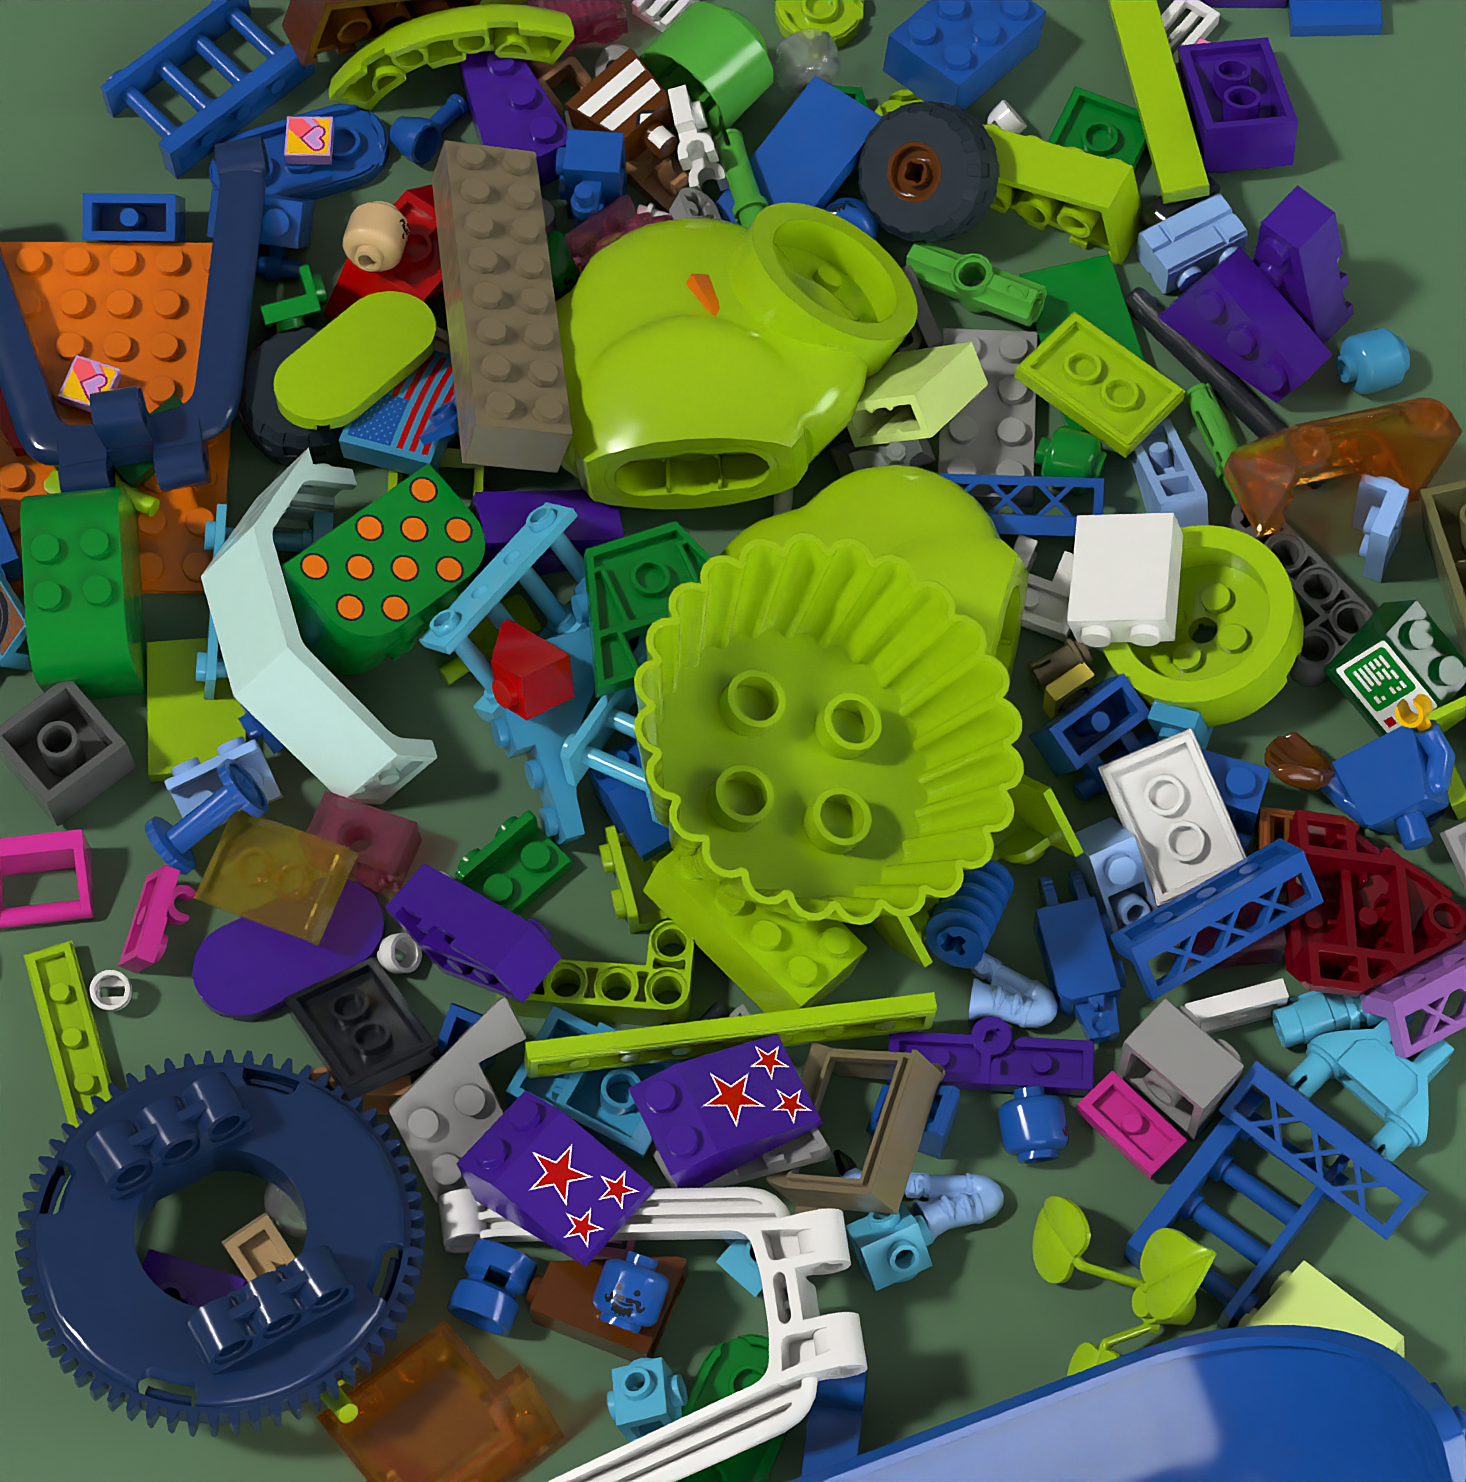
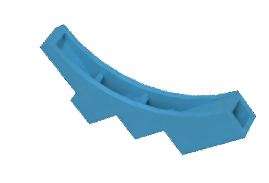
[490,578,632,847]

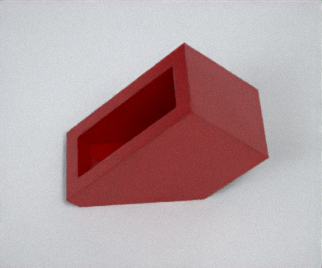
[491,619,574,720]

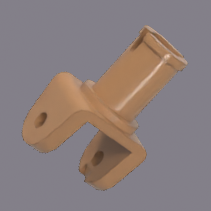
[524,56,592,116]

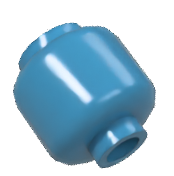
[1335,328,1410,394]

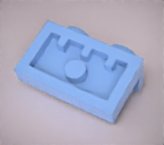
[1352,474,1409,583]
[164,736,283,828]

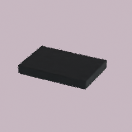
[283,956,441,1101]

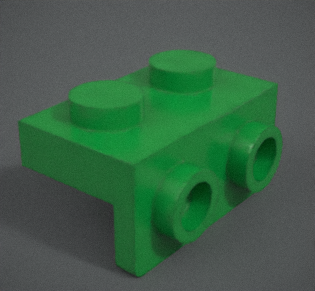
[261,264,327,333]

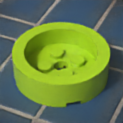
[728,202,918,378]
[1102,525,1304,727]

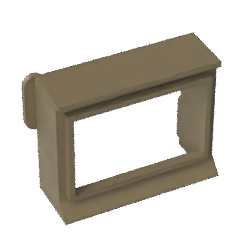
[766,1041,945,1215]

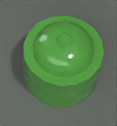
[639,1,773,138]

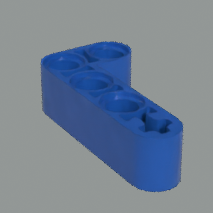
[801,1356,868,1477]

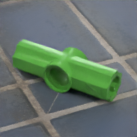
[905,240,1047,327]

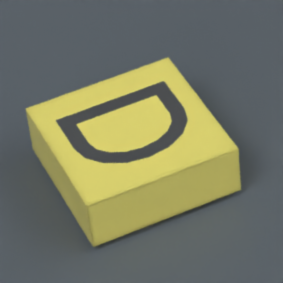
[1043,663,1095,719]

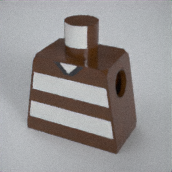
[565,48,679,162]

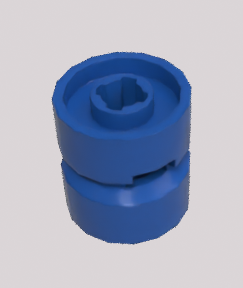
[446,1239,537,1336]

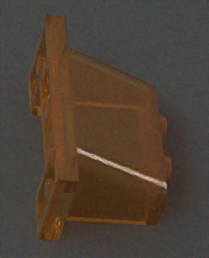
[316,1320,565,1482]

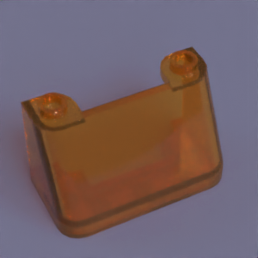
[1223,398,1463,537]

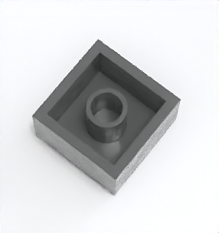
[0,681,136,826]

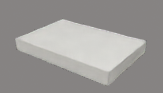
[1098,728,1247,906]

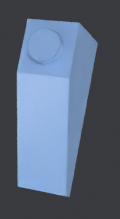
[1130,418,1209,528]

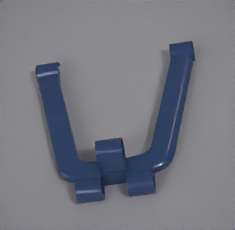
[0,135,270,493]

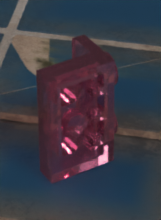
[565,195,674,275]

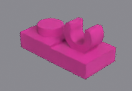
[118,865,197,973]

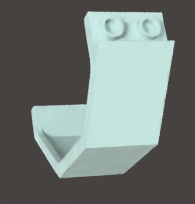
[201,447,437,804]

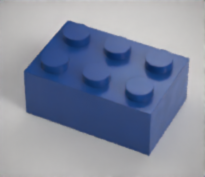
[883,0,1046,110]

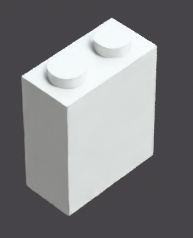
[1067,513,1183,647]

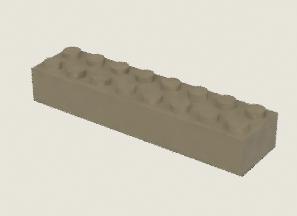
[432,140,573,473]

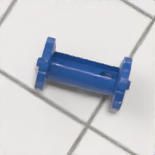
[145,759,269,875]

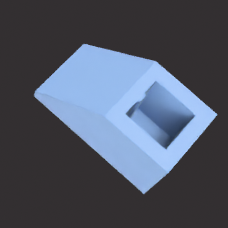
[1073,817,1157,933]

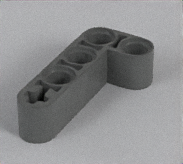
[1228,498,1373,687]

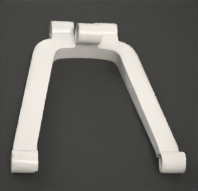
[438,1187,868,1482]

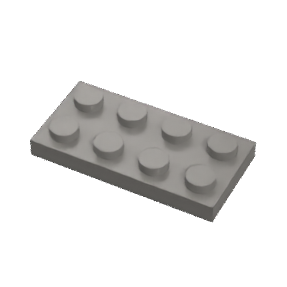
[938,328,1037,507]

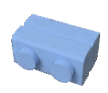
[1136,193,1248,294]

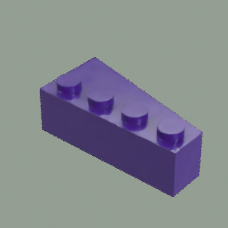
[457,51,568,188]

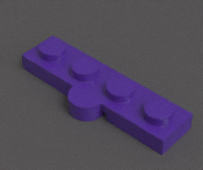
[887,1016,1094,1096]

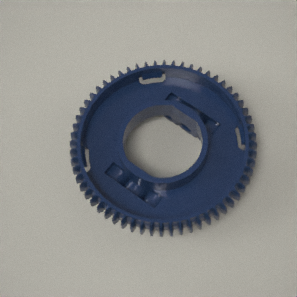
[15,1050,425,1438]

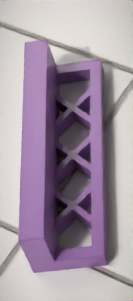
[1360,940,1466,1059]

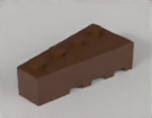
[282,0,481,67]

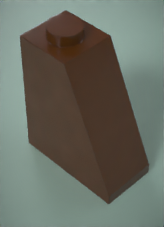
[526,1256,689,1362]

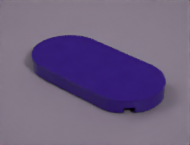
[192,878,386,1021]

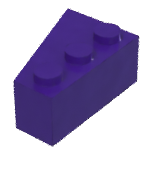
[1253,185,1354,344]
[1157,247,1332,403]
[466,489,624,588]
[385,863,562,1003]

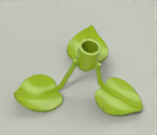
[1032,1196,1217,1377]

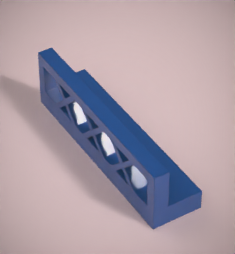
[937,473,1104,536]
[1110,838,1324,1000]
[1219,1061,1430,1240]

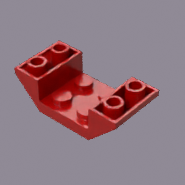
[324,184,444,321]

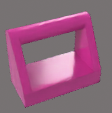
[0,829,94,929]

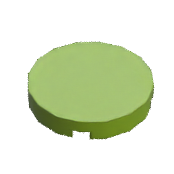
[775,0,864,51]

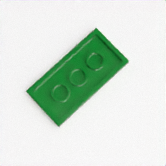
[1019,254,1144,435]

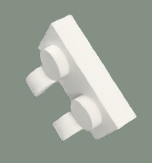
[668,84,730,193]
[1013,535,1073,642]

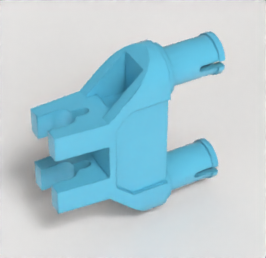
[1285,1013,1454,1162]

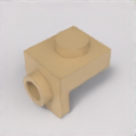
[222,1213,295,1282]

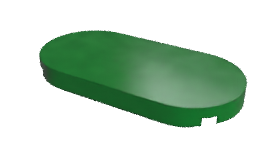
[676,1334,790,1482]

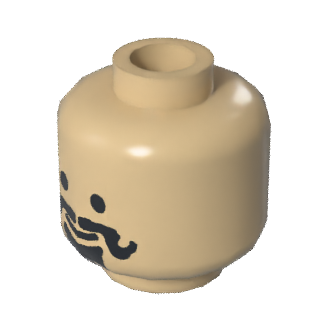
[342,201,410,272]

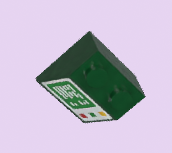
[1324,600,1466,737]

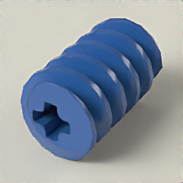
[925,860,1014,968]

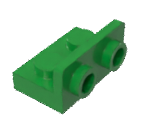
[455,810,572,915]

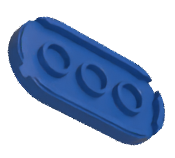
[209,104,390,200]

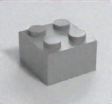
[1117,999,1244,1142]

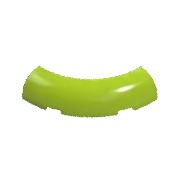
[329,4,575,111]

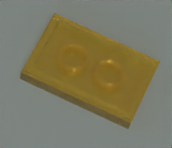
[194,809,359,946]

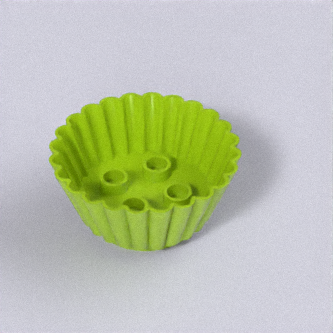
[634,532,1024,925]

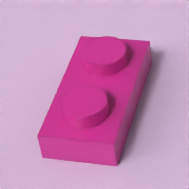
[1076,1070,1188,1181]

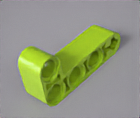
[495,920,696,1026]

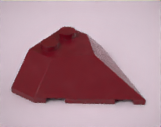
[1280,810,1466,997]

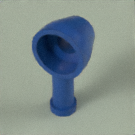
[389,94,468,165]

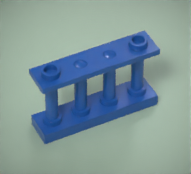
[100,0,315,179]
[1123,1088,1350,1329]

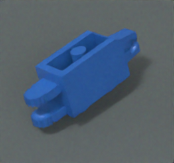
[1033,869,1126,1044]

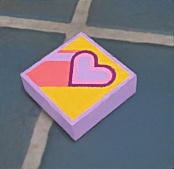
[284,116,334,164]
[58,355,123,412]

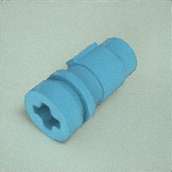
[1271,991,1384,1048]

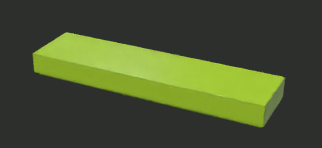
[23,940,113,1128]

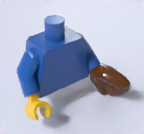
[1264,694,1455,850]

